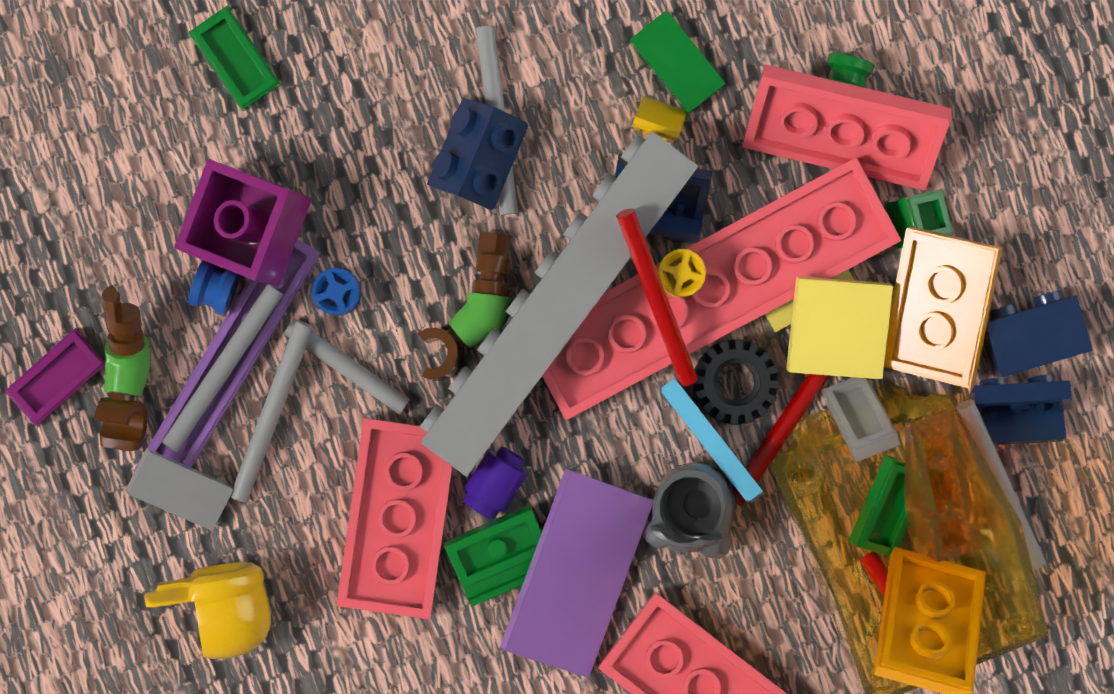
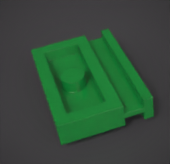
[443,505,542,607]

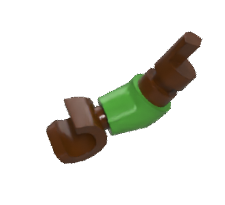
[417,231,512,381]
[93,285,151,451]

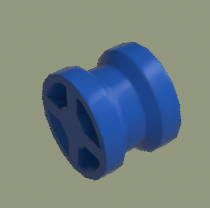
[188,260,240,316]
[312,268,362,316]

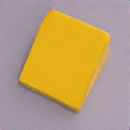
[632,96,686,144]

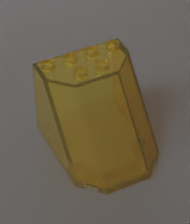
[771,384,1049,694]

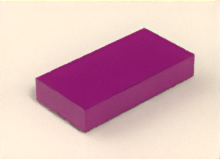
[5,328,105,426]

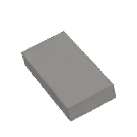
[821,377,901,462]
[125,448,234,531]

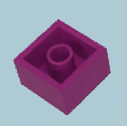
[174,159,312,287]

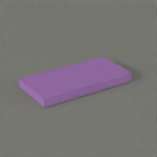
[500,468,653,678]

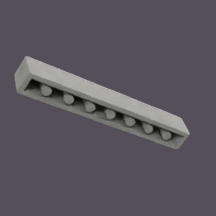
[420,131,698,477]

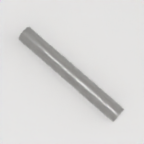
[284,319,410,415]

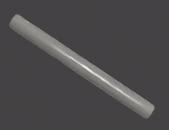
[475,26,518,215]
[162,284,284,452]
[230,321,314,503]
[956,399,1046,570]

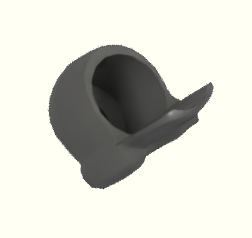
[646,462,736,559]

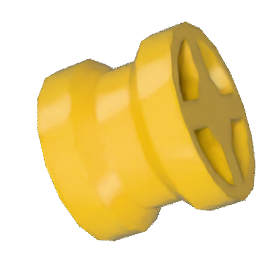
[658,249,706,298]

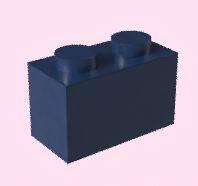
[983,290,1093,378]

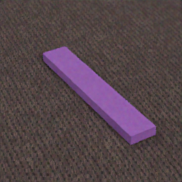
[134,239,321,472]

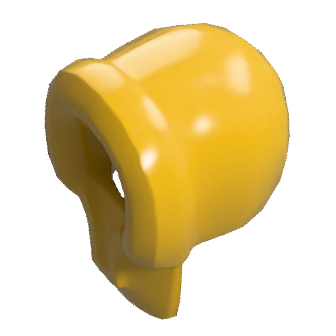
[144,562,271,659]

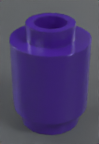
[463,446,528,520]

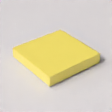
[786,276,893,379]

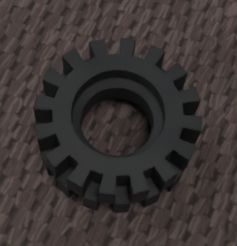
[692,339,780,425]

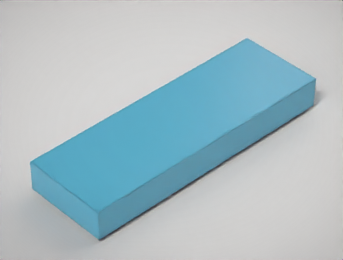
[661,378,764,503]

